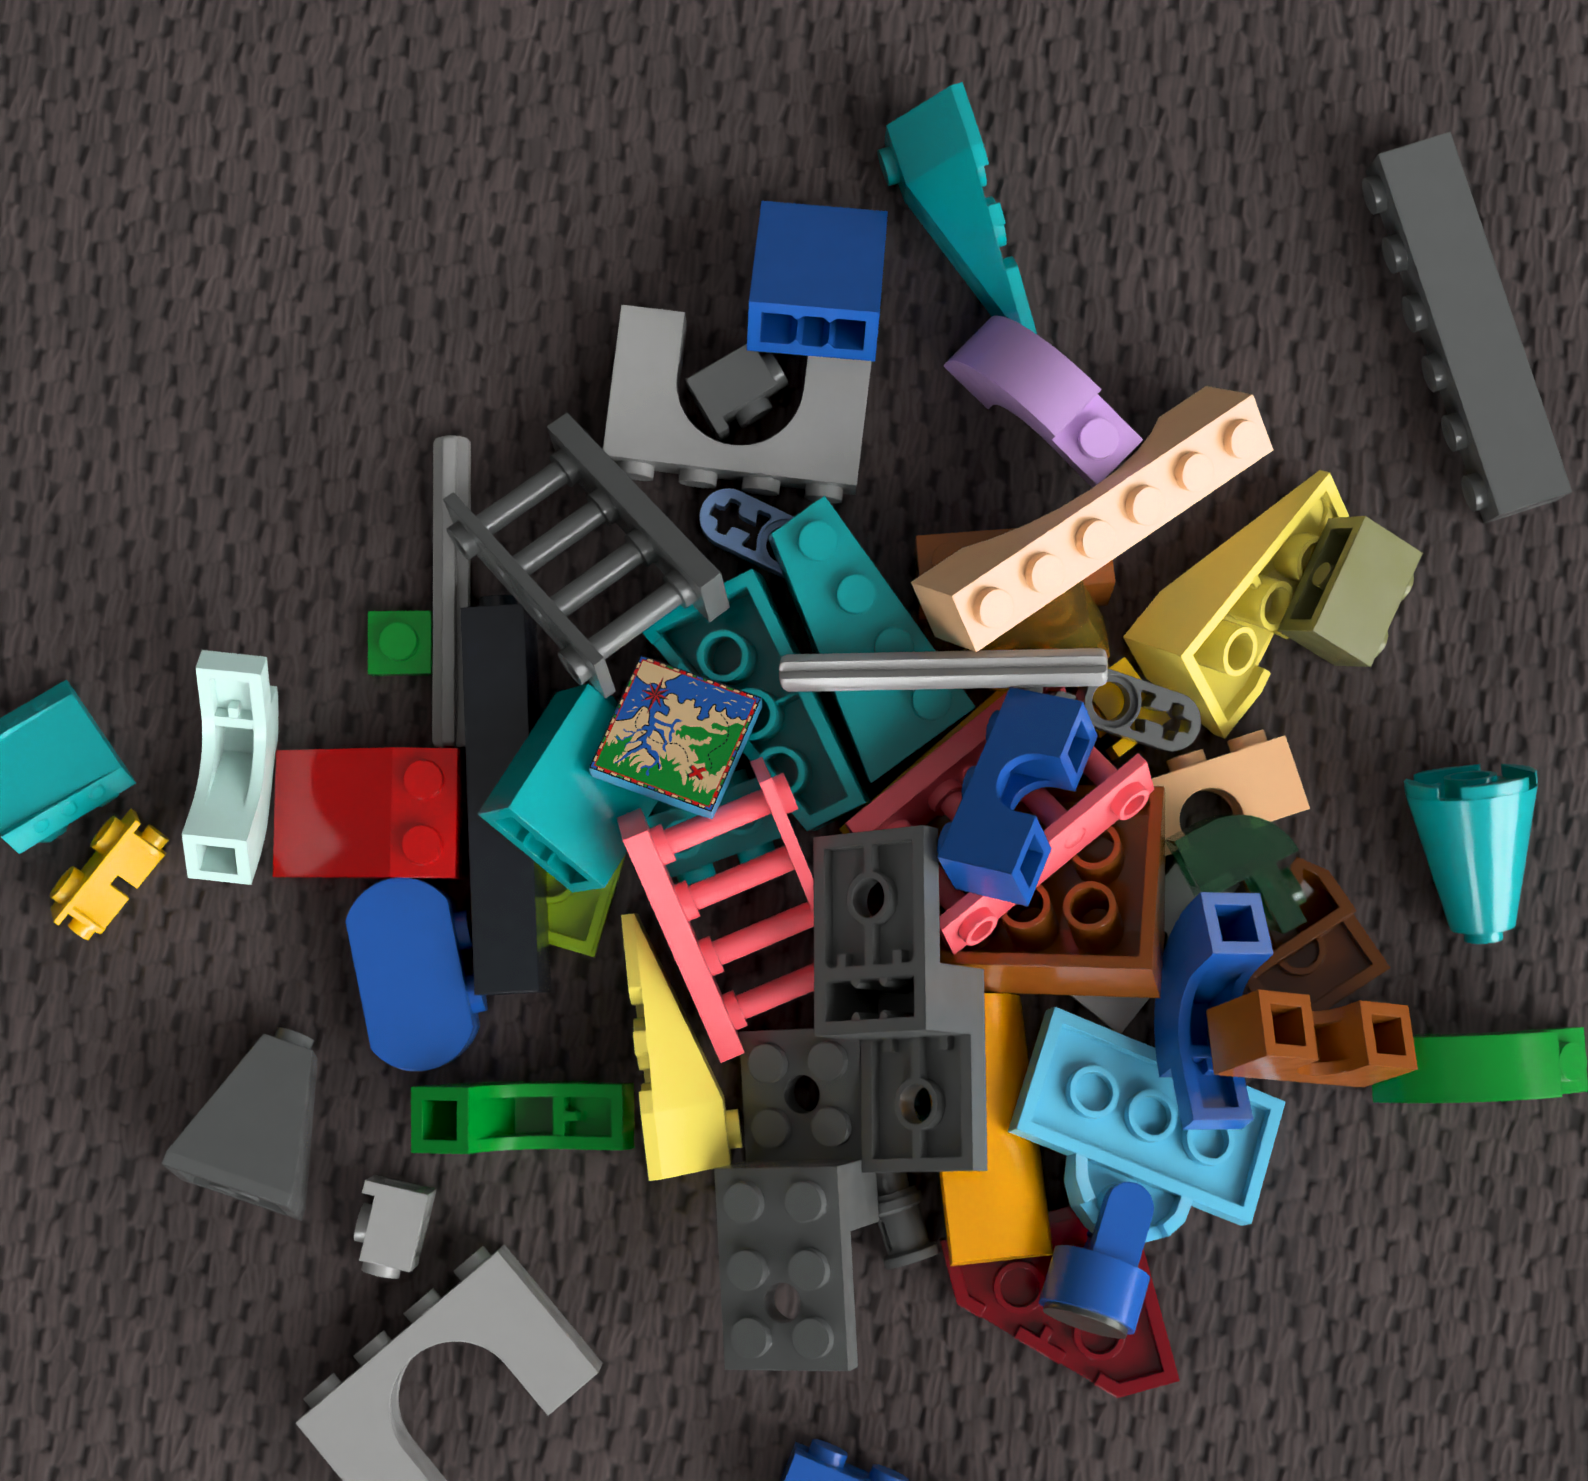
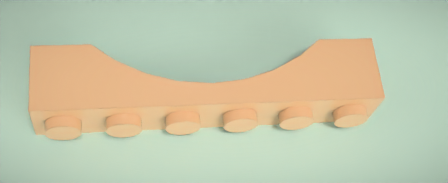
[911,386,1273,652]

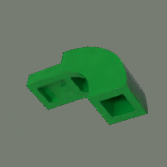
[1372,1027,1588,1103]
[411,1081,635,1154]

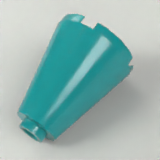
[1404,764,1538,944]

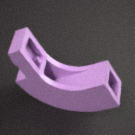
[944,316,1143,488]

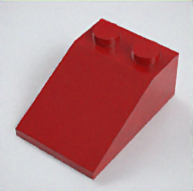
[273,747,466,879]

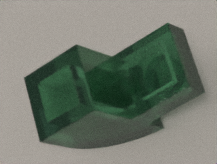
[1165,814,1307,934]

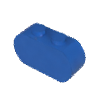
[345,878,488,1071]

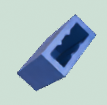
[747,201,888,361]

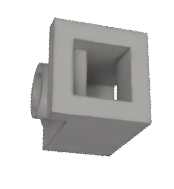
[354,1175,437,1279]

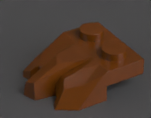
[1238,857,1391,1011]

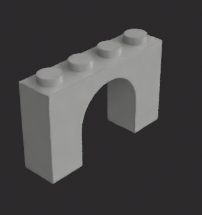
[603,305,872,503]
[296,1244,603,1481]

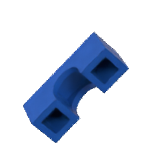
[937,687,1098,906]

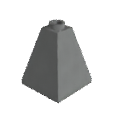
[162,1027,318,1221]

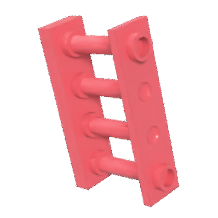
[845,687,1154,955]
[617,757,814,1063]

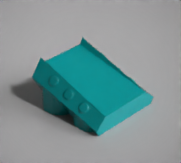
[0,680,136,854]

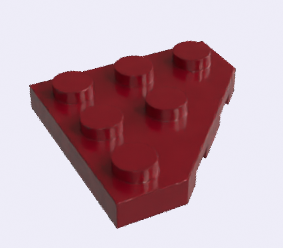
[939,1203,1180,1398]

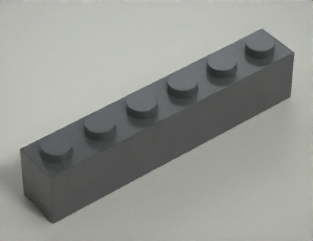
[1362,132,1572,524]

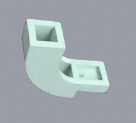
[182,650,278,885]

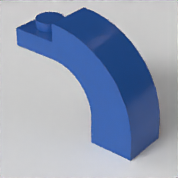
[1154,892,1273,1130]

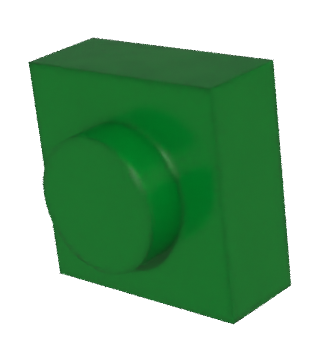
[368,610,433,676]

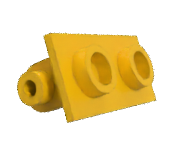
[50,808,169,940]

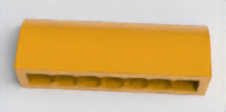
[930,993,1053,1266]

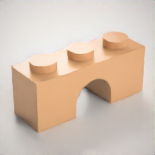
[1152,729,1310,856]

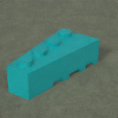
[768,496,975,783]
[642,569,872,831]

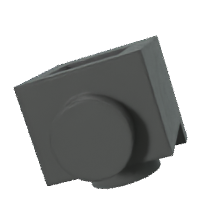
[686,344,789,443]

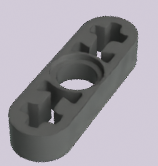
[1018,669,1201,751]

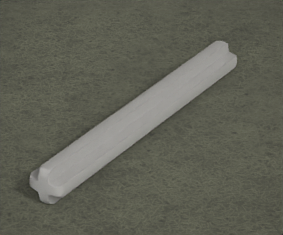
[432,435,471,748]
[779,648,1108,692]

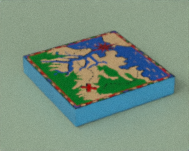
[589,655,762,819]

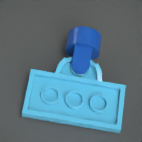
[1008,1007,1285,1339]

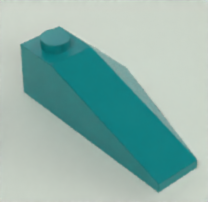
[877,82,1037,334]

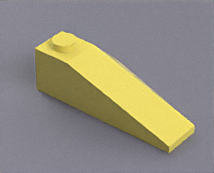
[1123,470,1349,739]
[621,913,743,1181]

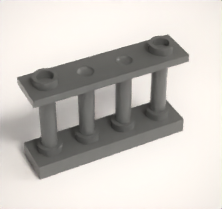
[443,413,730,699]

